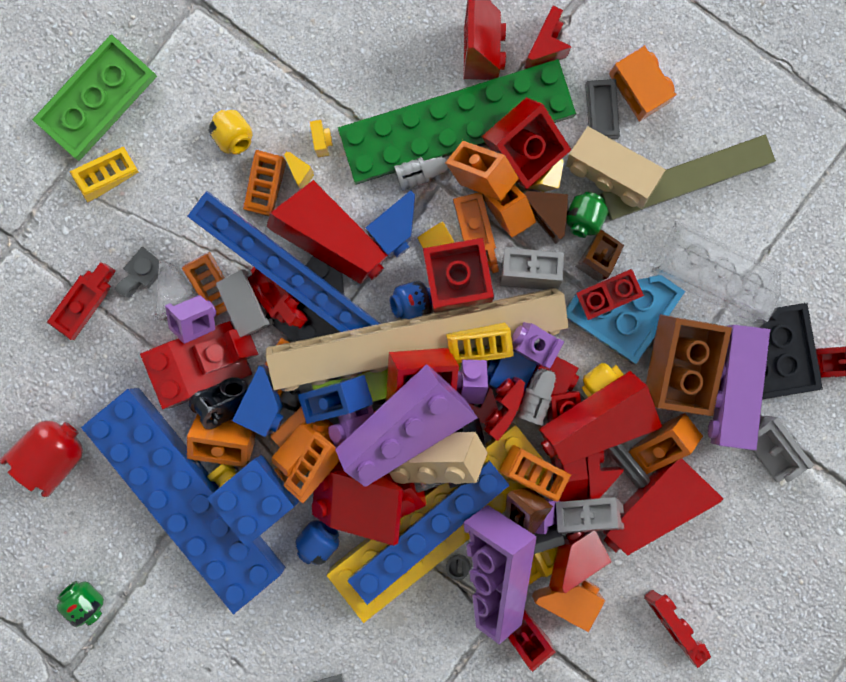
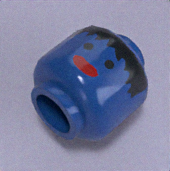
[389,281,433,320]
[295,520,340,565]

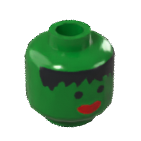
[566,192,608,238]
[57,581,104,627]

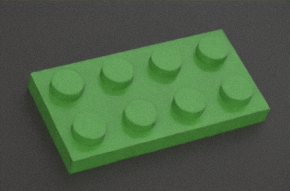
[32,34,157,161]

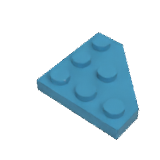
[566,275,685,364]

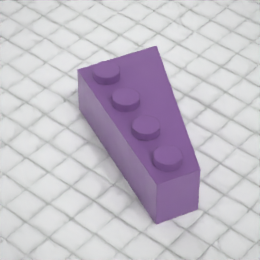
[335,364,478,487]
[464,505,537,645]

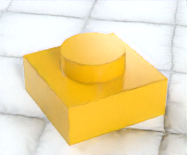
[310,120,333,158]

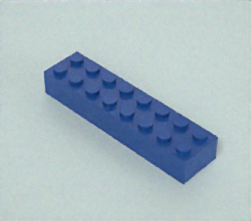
[81,388,286,615]

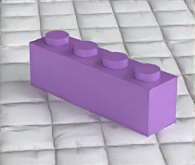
[708,325,770,450]

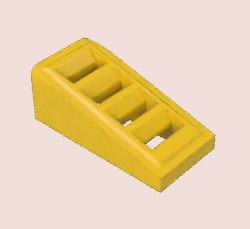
[69,146,139,203]
[446,322,514,363]

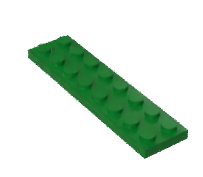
[337,59,576,185]

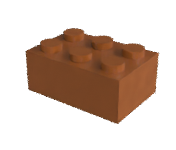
[646,314,732,416]

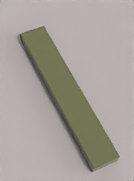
[600,134,776,221]

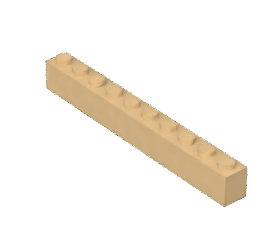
[266,288,569,392]

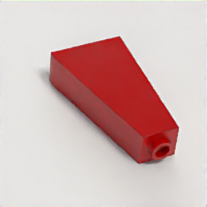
[266,180,388,284]
[539,371,662,466]
[601,458,724,556]

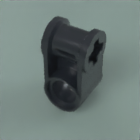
[188,377,248,429]

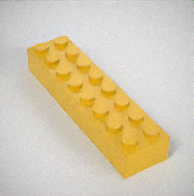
[326,423,546,623]

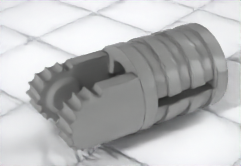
[394,156,448,191]
[516,368,556,426]

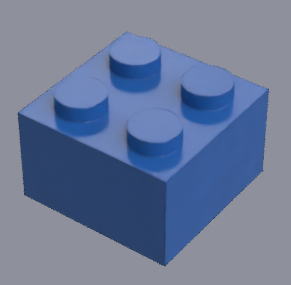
[206,455,300,547]

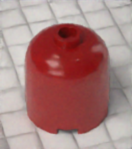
[0,420,83,497]

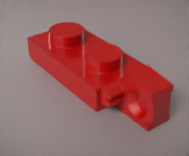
[47,262,116,340]
[248,267,307,328]
[644,590,711,668]

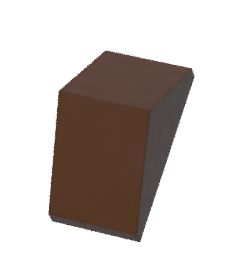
[524,191,568,244]
[575,230,624,282]
[505,487,553,534]

